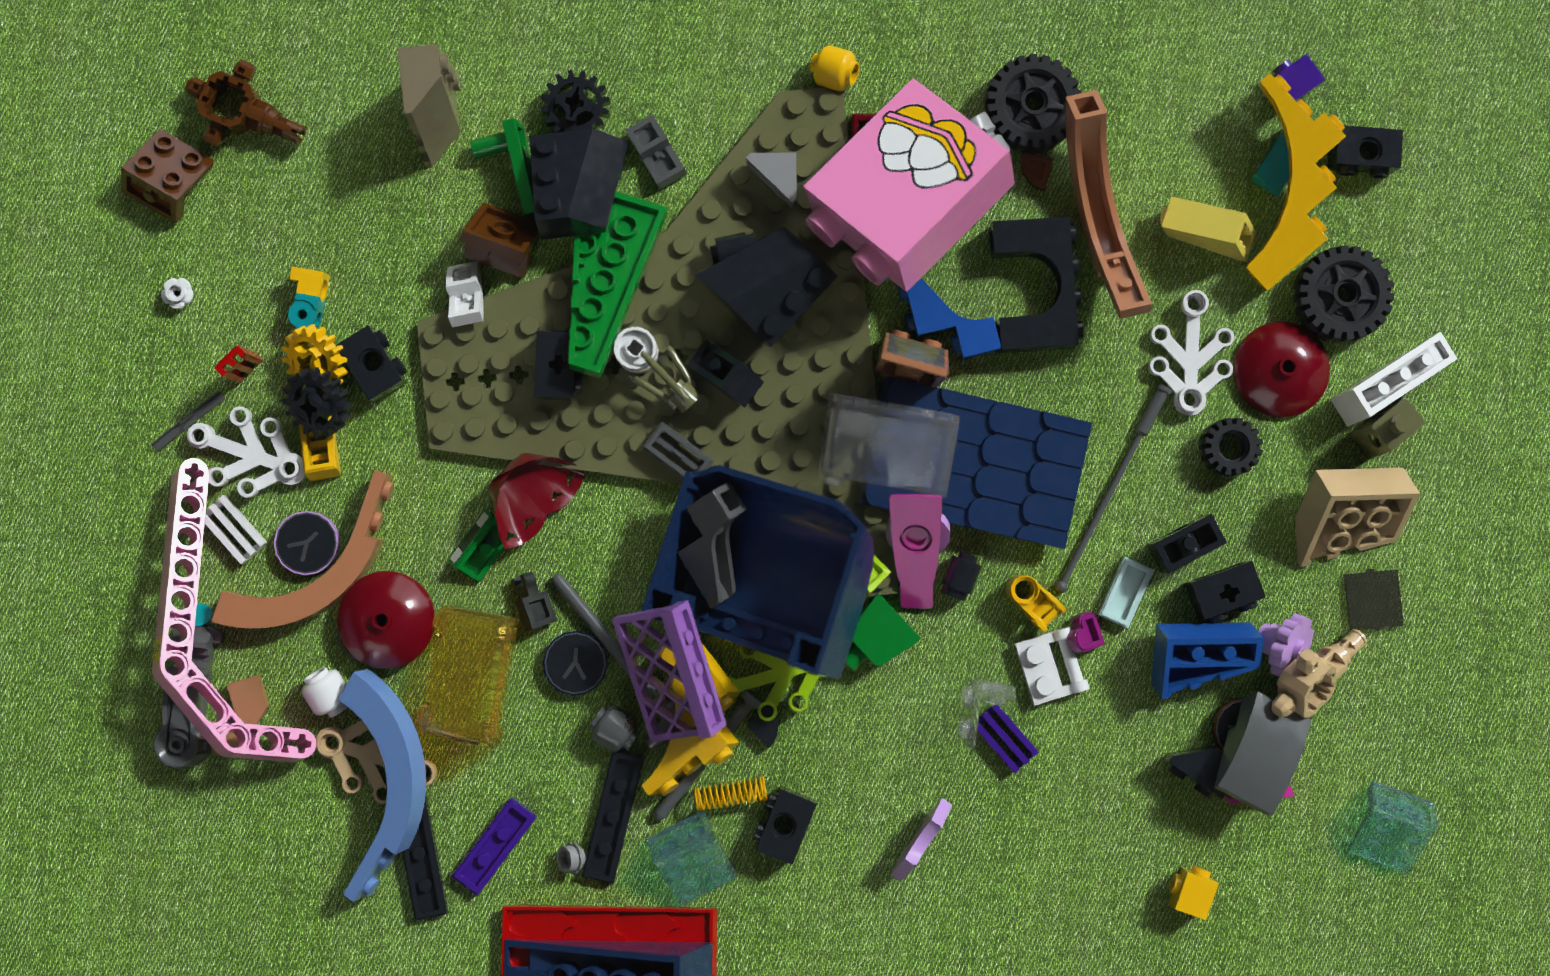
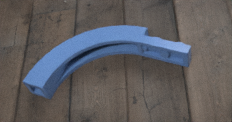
[338,669,426,902]

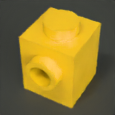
[1168,865,1219,920]

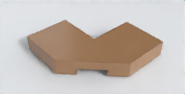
[210,674,270,756]

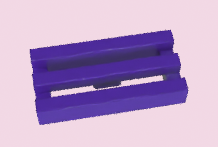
[971,703,1039,773]

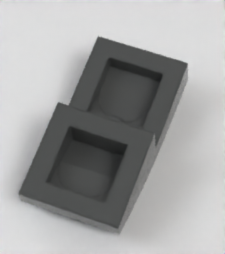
[625,114,687,190]

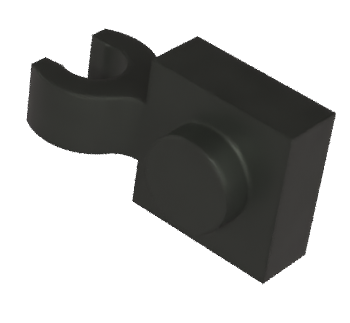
[511,572,557,632]

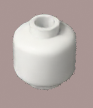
[301,667,347,717]

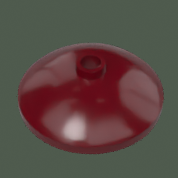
[1233,322,1330,418]
[337,571,436,669]

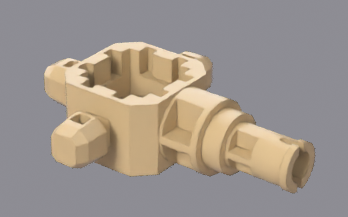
[1272,629,1367,719]

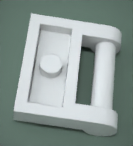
[1014,626,1090,705]

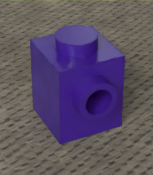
[1273,54,1326,101]

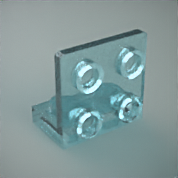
[1348,781,1438,873]
[647,810,737,906]

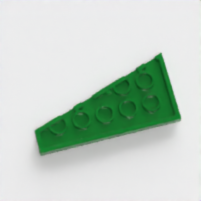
[568,191,668,379]

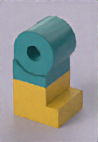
[288,267,330,328]

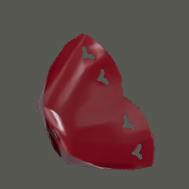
[487,453,585,549]

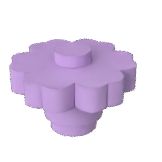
[1259,613,1314,677]

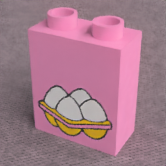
[803,78,1015,292]

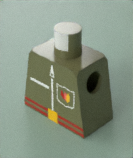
[1348,397,1426,460]

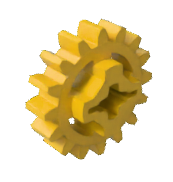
[282,324,348,389]

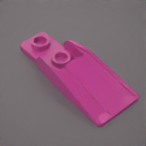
[889,494,942,609]

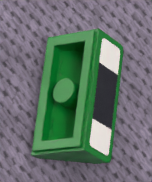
[448,509,515,584]

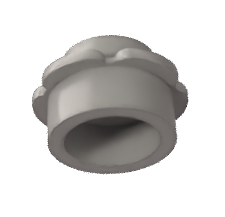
[556,842,586,875]

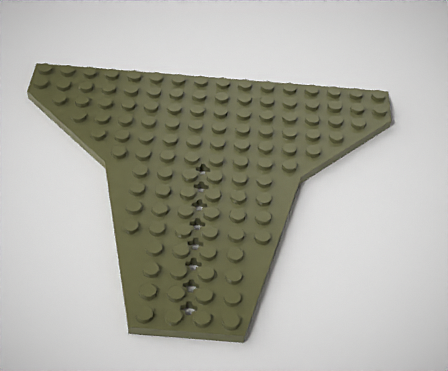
[417,87,898,597]

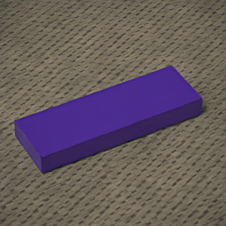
[452,797,537,896]

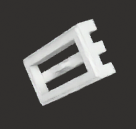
[204,495,268,564]

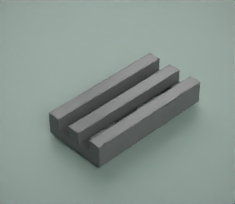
[643,422,714,478]

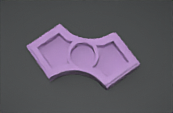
[891,798,951,881]

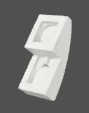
[446,261,484,327]

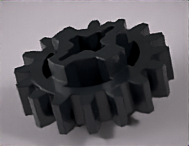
[541,70,611,133]
[282,367,352,438]

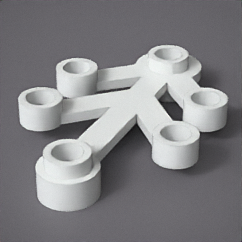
[1148,290,1234,416]
[187,406,306,498]

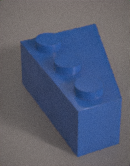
[1151,622,1264,699]

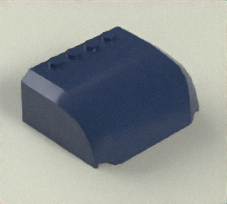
[641,465,874,679]

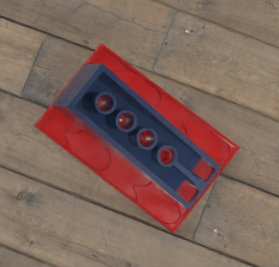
[501,904,718,976]

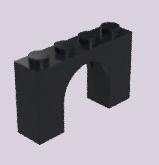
[989,216,1084,354]

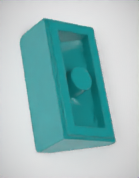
[1250,129,1289,197]

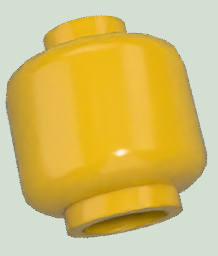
[810,45,860,92]

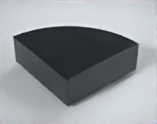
[746,705,778,748]

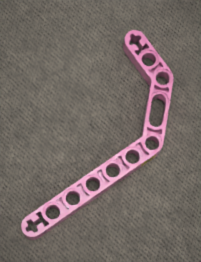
[152,459,316,762]

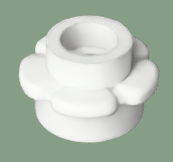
[161,278,193,309]

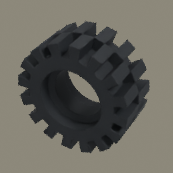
[1199,418,1263,477]

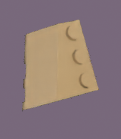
[1295,468,1420,567]

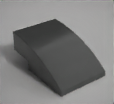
[1214,691,1311,816]

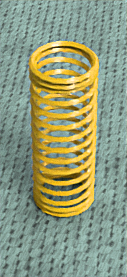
[693,776,768,812]

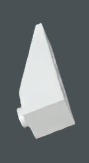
[1330,332,1457,427]

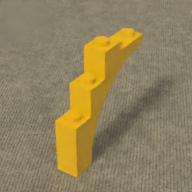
[1244,73,1346,291]

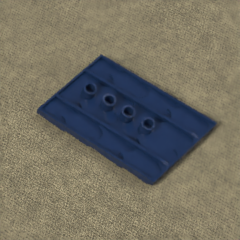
[856,377,1092,549]

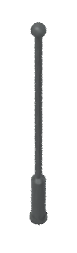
[1054,384,1172,594]

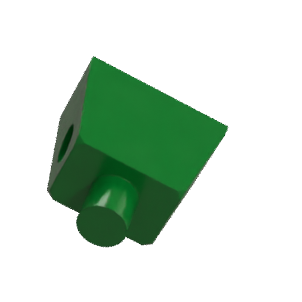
[846,593,921,671]

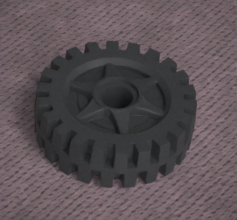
[985,54,1081,153]
[1292,245,1395,343]

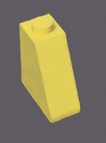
[1160,196,1257,262]

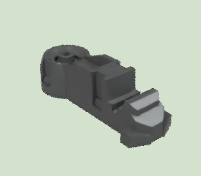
[154,624,225,770]

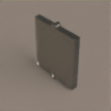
[1343,569,1404,631]

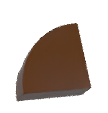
[1020,151,1053,192]

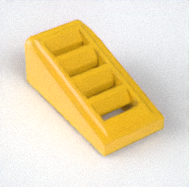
[299,415,341,481]

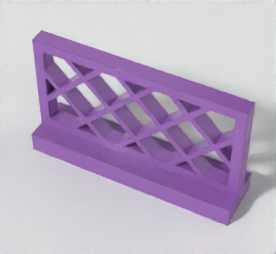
[612,600,727,742]

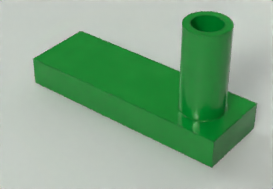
[470,118,535,219]

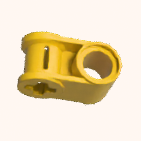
[1005,574,1067,634]

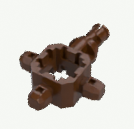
[185,59,307,147]

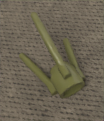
[627,346,701,413]

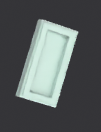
[1097,556,1154,628]

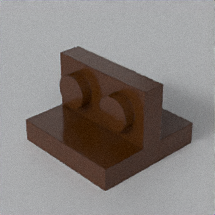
[460,202,540,278]

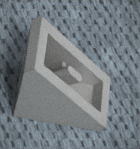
[746,152,797,209]

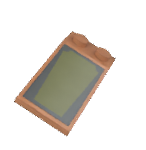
[874,330,948,388]

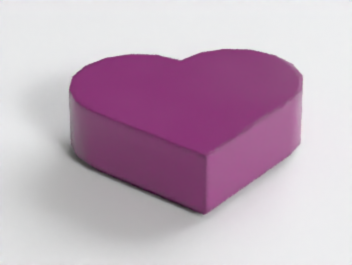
[1067,612,1105,653]

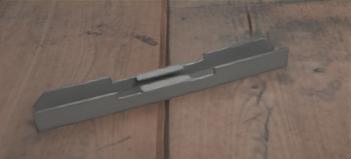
[151,392,225,452]

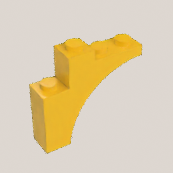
[641,642,740,796]

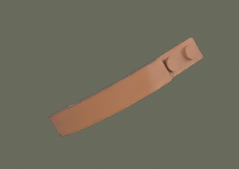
[1065,90,1152,319]
[211,470,394,628]

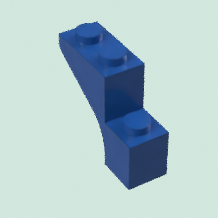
[897,278,1001,361]

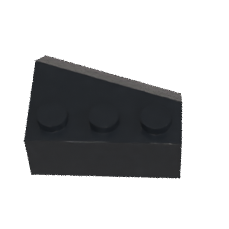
[529,128,630,240]
[694,226,838,347]

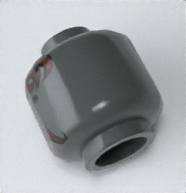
[589,705,638,753]

